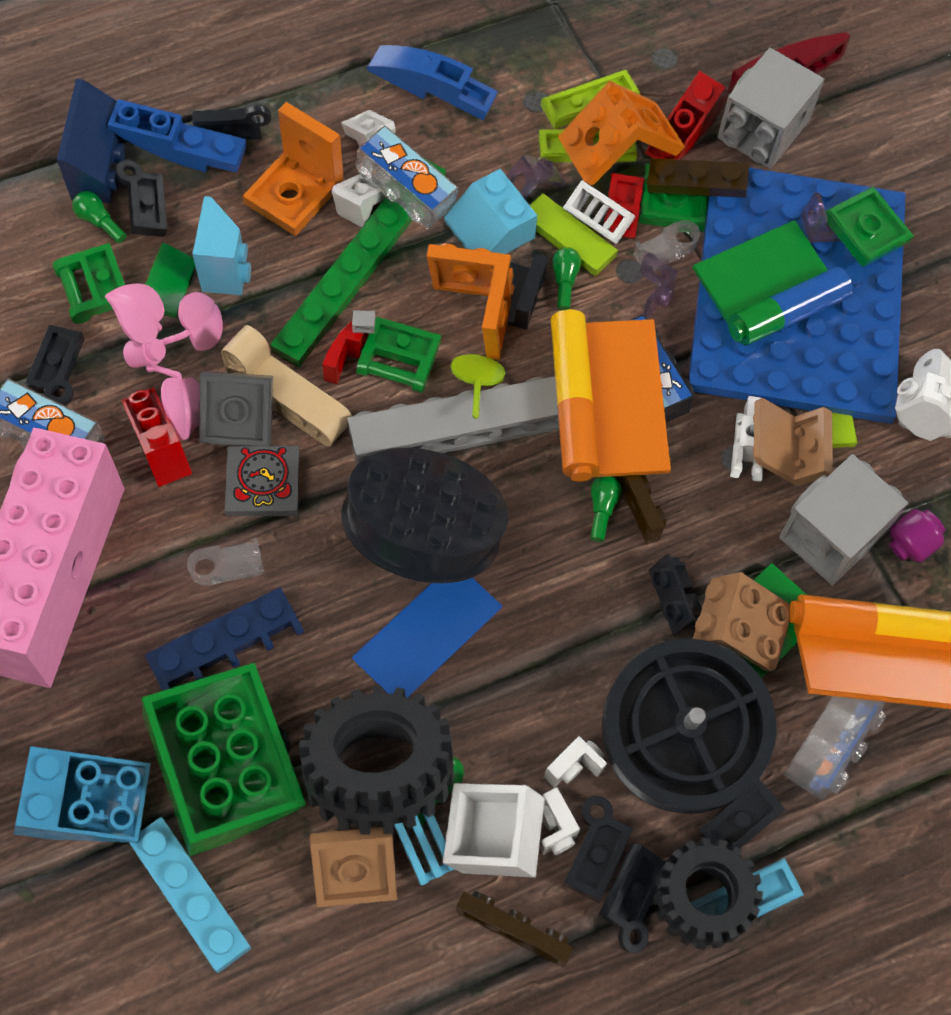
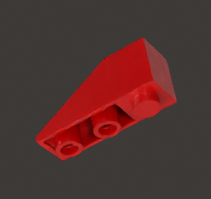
[644,71,729,160]
[121,387,192,487]

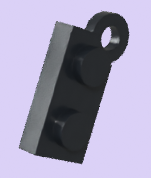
[192,105,271,140]
[115,160,167,237]
[25,325,85,406]
[699,779,786,857]
[563,796,633,903]
[598,844,666,953]

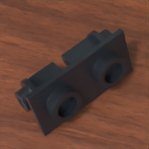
[648,553,702,636]

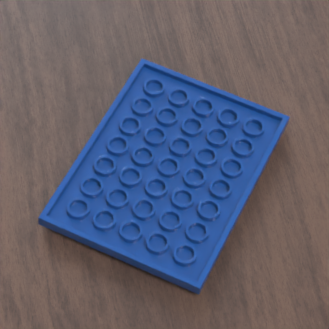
[688,168,906,424]

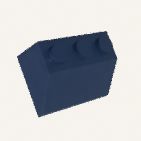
[57,79,125,203]

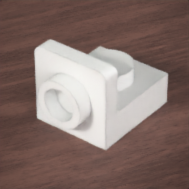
[544,736,607,788]
[539,787,580,855]

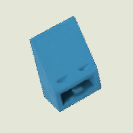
[13,746,150,843]

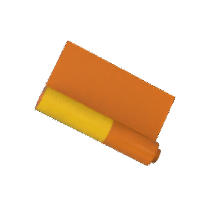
[550,309,671,482]
[789,594,951,709]

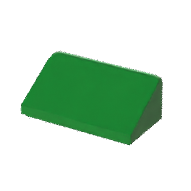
[145,243,196,318]

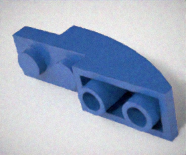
[367,45,498,121]
[108,99,246,173]

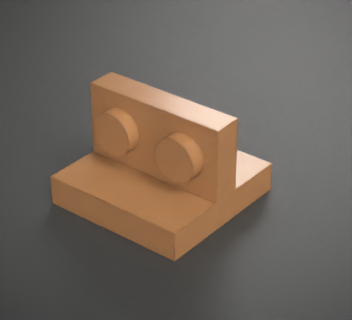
[310,827,397,908]

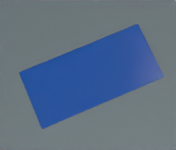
[352,578,502,698]

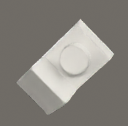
[341,110,396,164]
[332,172,391,227]

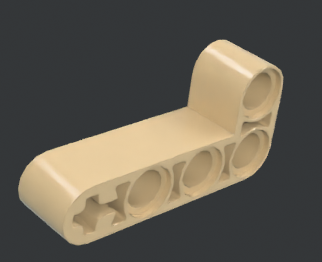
[221,325,353,446]

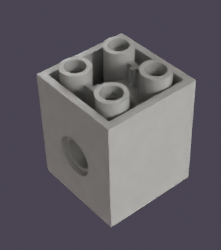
[717,47,825,170]
[779,454,909,586]

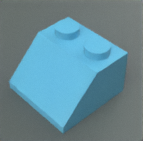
[444,169,537,254]
[193,196,251,296]

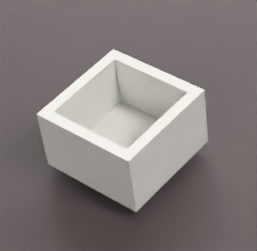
[443,783,545,878]

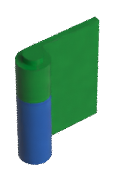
[692,220,853,346]

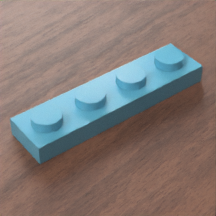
[129,817,252,973]

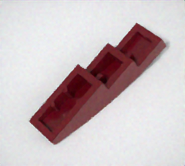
[728,32,851,94]

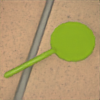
[451,354,505,419]

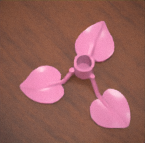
[105,284,223,441]

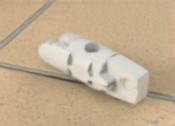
[730,396,763,482]

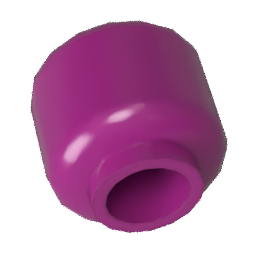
[889,509,946,563]

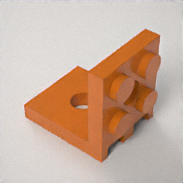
[558,81,685,186]
[242,102,344,236]
[426,244,515,360]

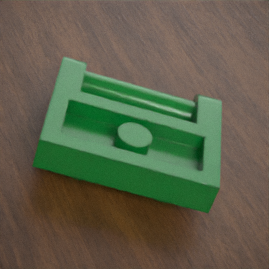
[53,243,125,324]
[356,316,441,393]

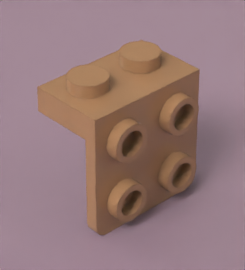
[753,398,833,486]
[693,572,790,671]

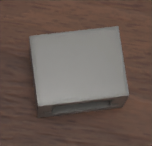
[352,310,375,333]

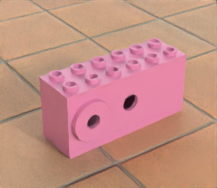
[0,427,125,688]

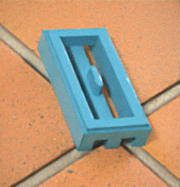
[394,814,455,886]

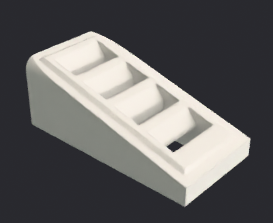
[563,180,636,244]

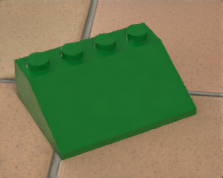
[142,663,306,857]

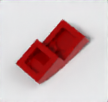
[604,173,644,239]
[322,321,369,384]

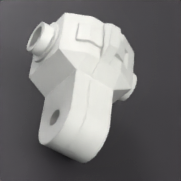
[895,349,951,441]

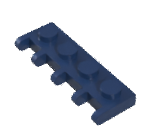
[144,587,304,691]

